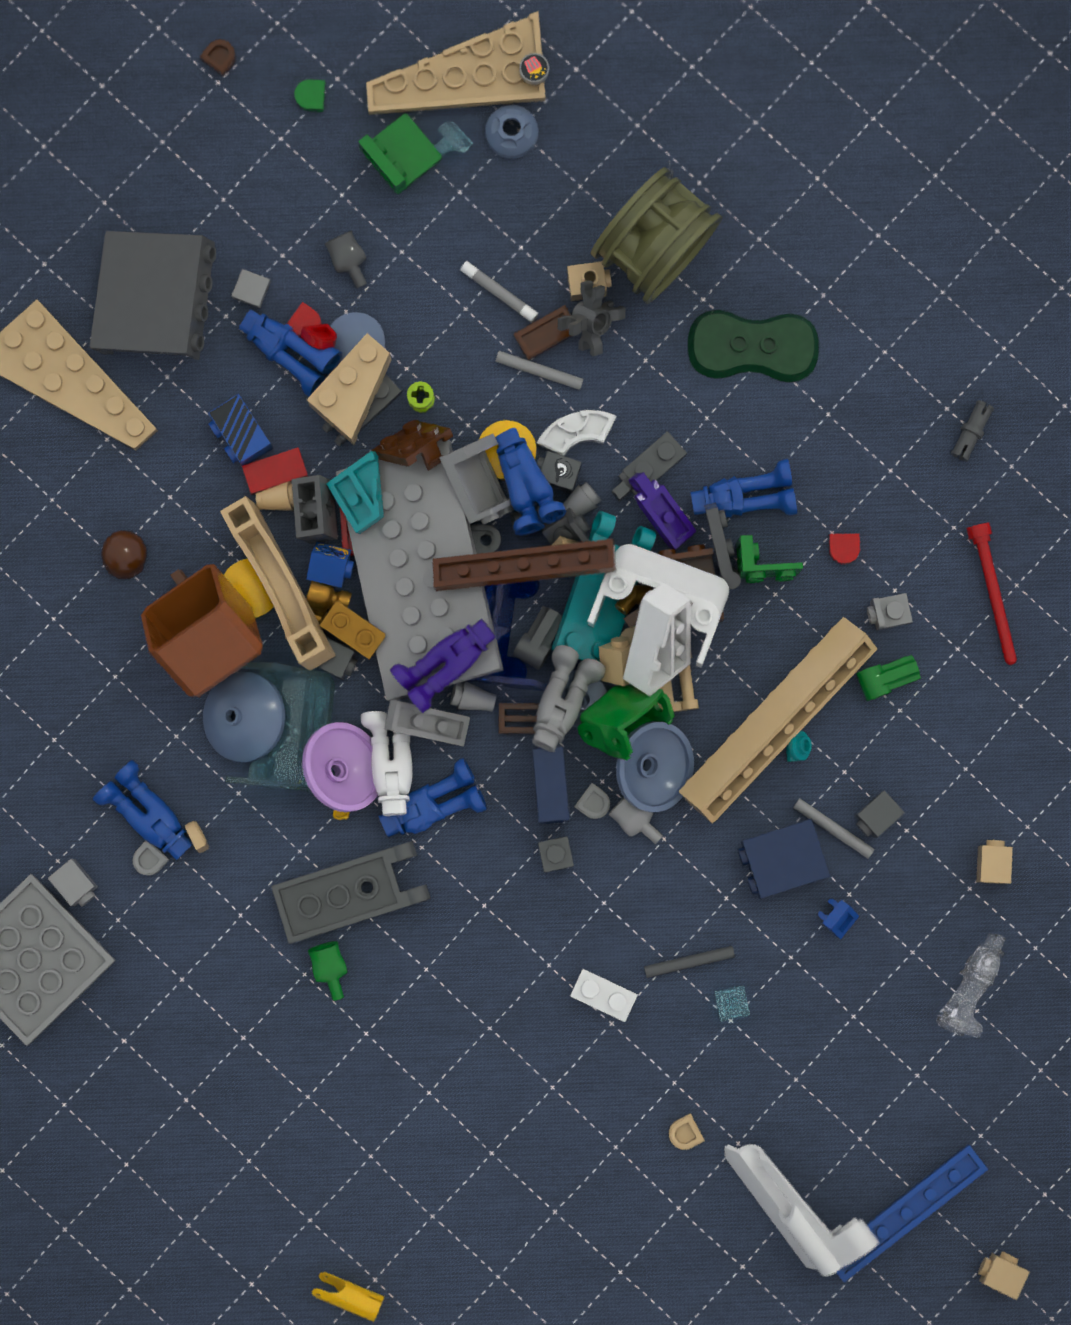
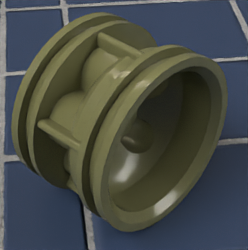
[590,167,723,304]

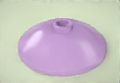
[302,722,378,812]

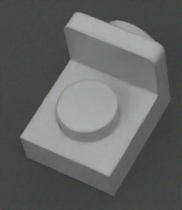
[867,593,913,631]

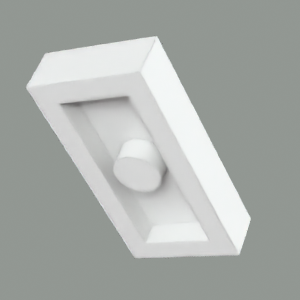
[570,969,638,1022]

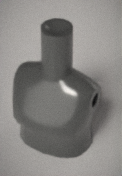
[324,230,367,288]

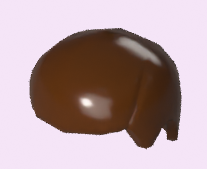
[102,530,147,579]

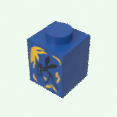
[306,542,355,588]

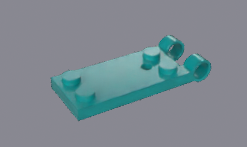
[551,511,656,662]

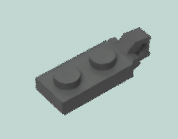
[612,431,687,502]

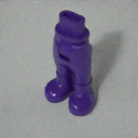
[390,619,496,713]

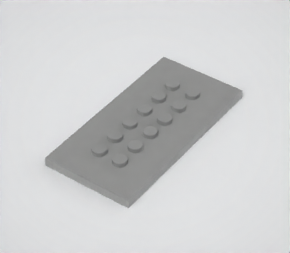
[336,440,503,702]

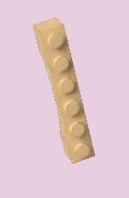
[220,496,336,671]

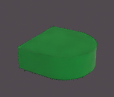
[294,79,326,112]

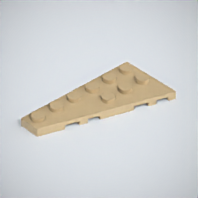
[366,11,546,115]

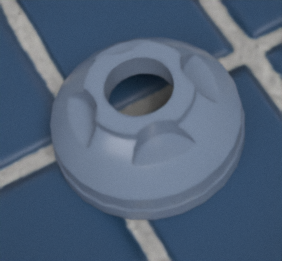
[485,105,539,159]

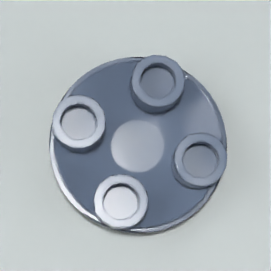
[330,312,385,366]

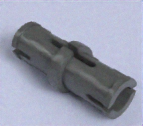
[951,400,994,462]

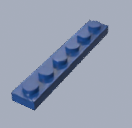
[836,1144,988,1282]

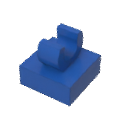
[818,899,859,939]

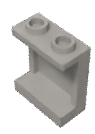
[440,434,514,524]

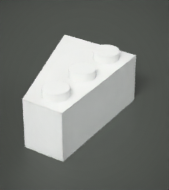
[623,582,691,696]

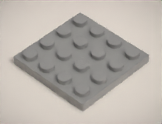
[0,874,116,1046]

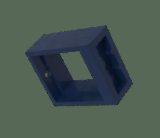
[533,746,569,825]

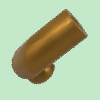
[615,585,653,615]

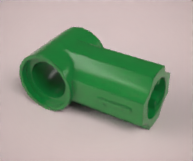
[856,655,921,701]

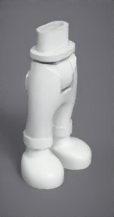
[361,711,412,816]

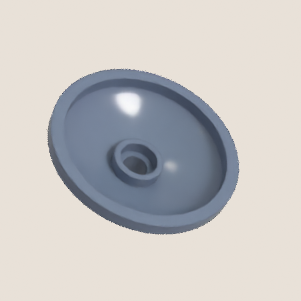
[203,672,285,762]
[616,721,694,812]

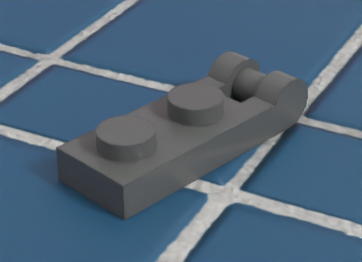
[704,503,741,589]

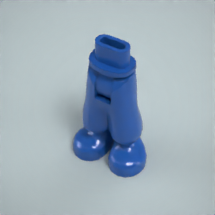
[495,428,567,536]

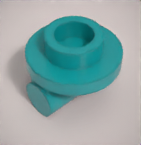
[786,731,812,762]

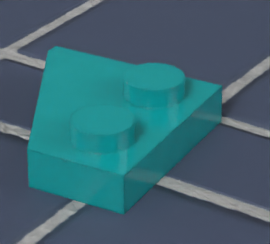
[326,451,384,534]

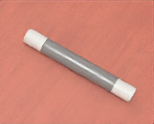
[460,261,538,323]

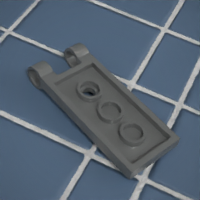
[271,841,431,944]

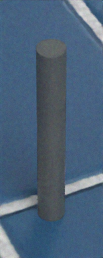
[644,946,735,978]

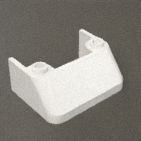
[588,544,729,668]

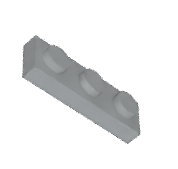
[384,699,470,747]

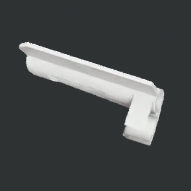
[725,1144,879,1276]

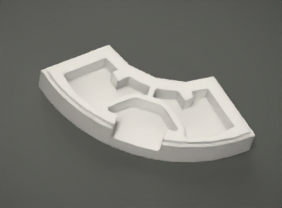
[537,410,616,456]

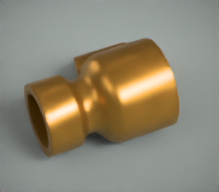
[306,581,352,622]

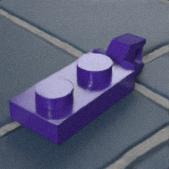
[628,472,697,550]

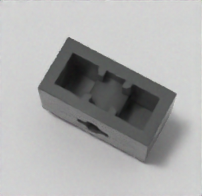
[292,475,338,544]

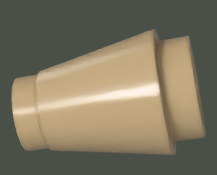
[256,481,294,511]

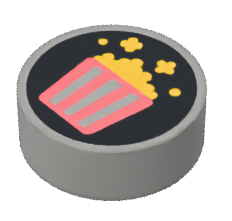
[519,53,549,85]

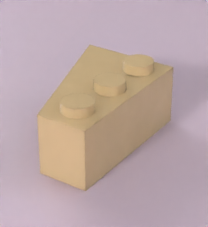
[307,333,392,445]

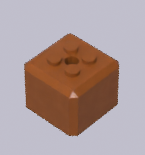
[141,564,263,697]

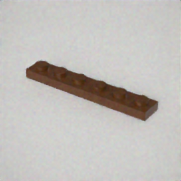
[433,539,616,591]

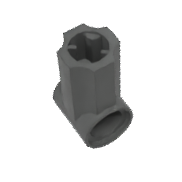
[513,606,562,670]

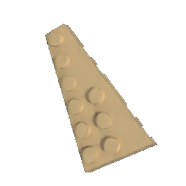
[0,300,158,450]

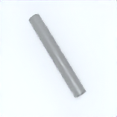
[495,351,584,390]
[793,798,875,859]

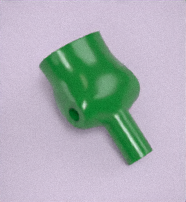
[308,941,348,1001]

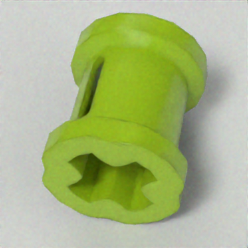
[407,381,435,413]

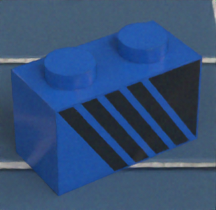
[208,394,273,466]

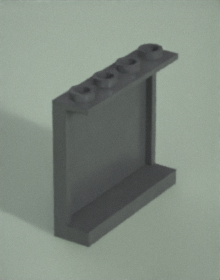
[89,231,216,360]

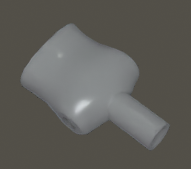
[608,797,663,844]

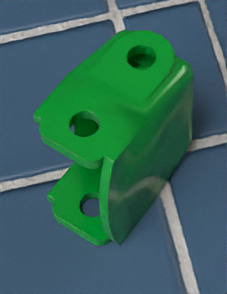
[578,685,674,760]

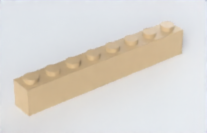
[678,617,877,824]

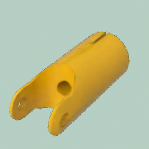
[312,1272,384,1322]

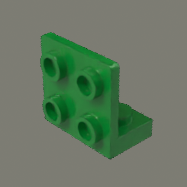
[358,113,442,195]
[736,535,803,583]

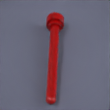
[966,522,1017,665]

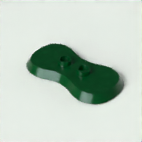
[688,310,819,382]

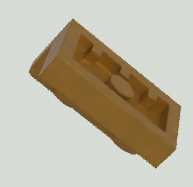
[319,601,385,659]

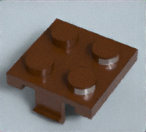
[371,420,453,470]

